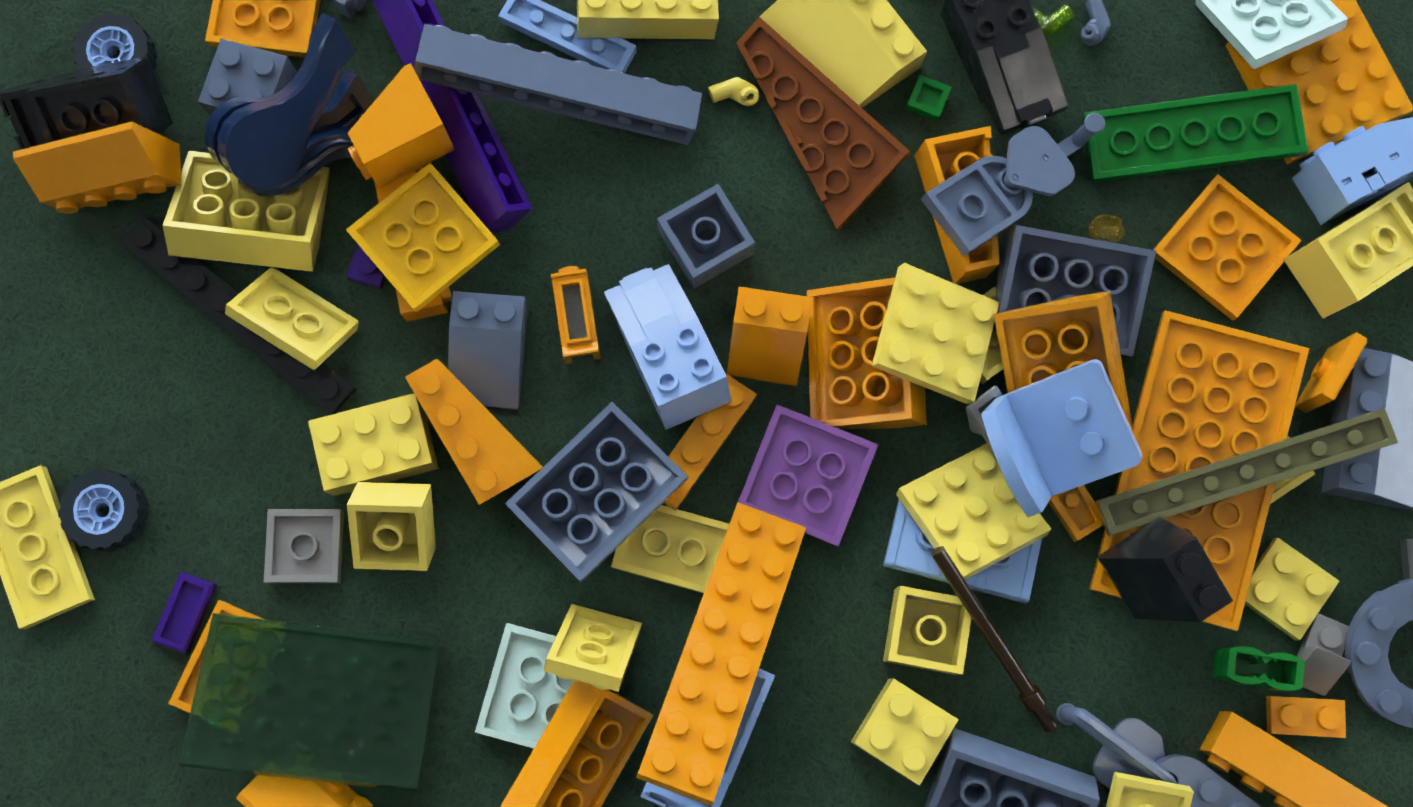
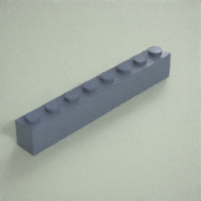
[415,24,702,145]

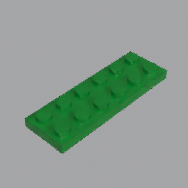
[1082,84,1309,183]

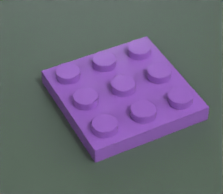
[738,405,878,546]

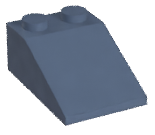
[448,291,529,410]

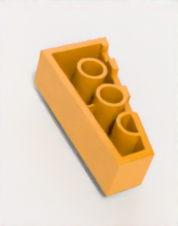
[914,126,1000,284]
[405,359,543,505]

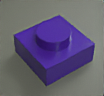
[346,244,386,289]

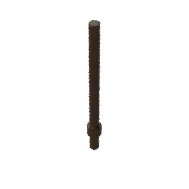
[931,546,1058,732]

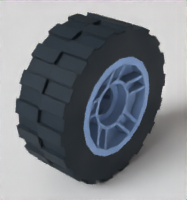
[72,13,157,70]
[58,469,149,552]

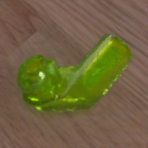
[1032,4,1074,36]

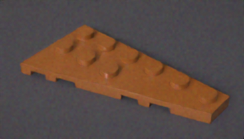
[736,17,911,231]

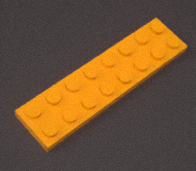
[636,502,806,806]

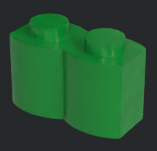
[1212,646,1305,691]

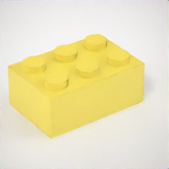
[308,393,439,496]

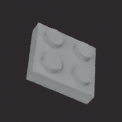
[264,509,344,584]

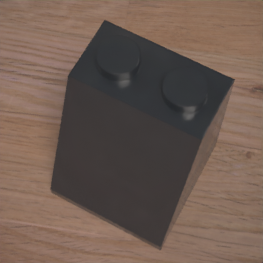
[1097,517,1233,622]

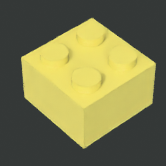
[347,482,436,571]
[883,586,972,675]
[851,678,958,786]

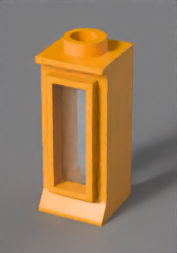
[551,266,601,364]

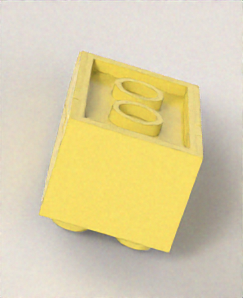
[1283,182,1413,318]

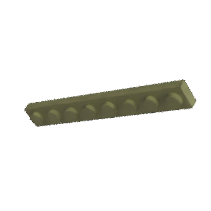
[1096,408,1399,536]

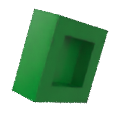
[905,75,952,122]

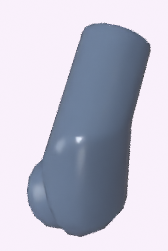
[1080,0,1111,46]

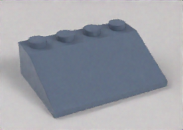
[993,225,1156,357]
[1321,348,1413,511]
[505,402,689,583]
[925,728,1100,807]

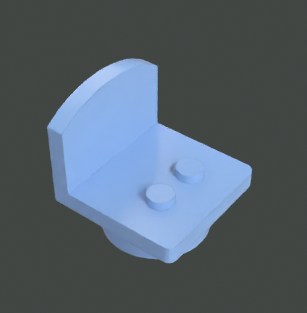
[981,359,1143,517]

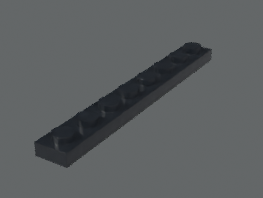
[119,215,357,415]

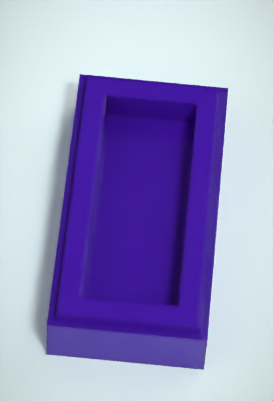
[151,571,217,654]

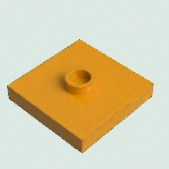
[1295,332,1367,413]

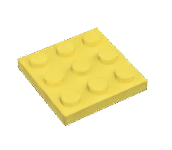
[872,263,999,404]
[896,443,1051,580]

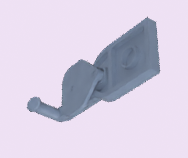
[921,113,1105,257]
[1056,703,1260,807]

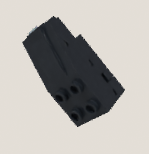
[940,0,1068,135]
[0,56,173,150]

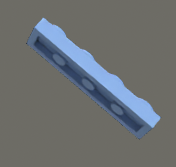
[498,0,637,73]

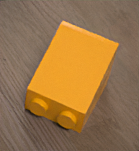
[347,63,455,188]
[727,287,812,386]

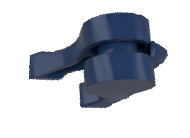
[205,13,374,196]

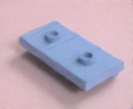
[883,499,1042,604]

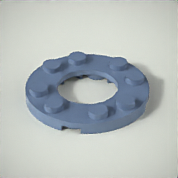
[1344,579,1413,728]

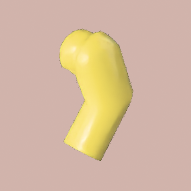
[708,77,759,106]

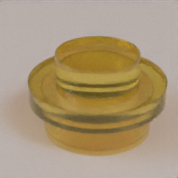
[1088,214,1125,243]

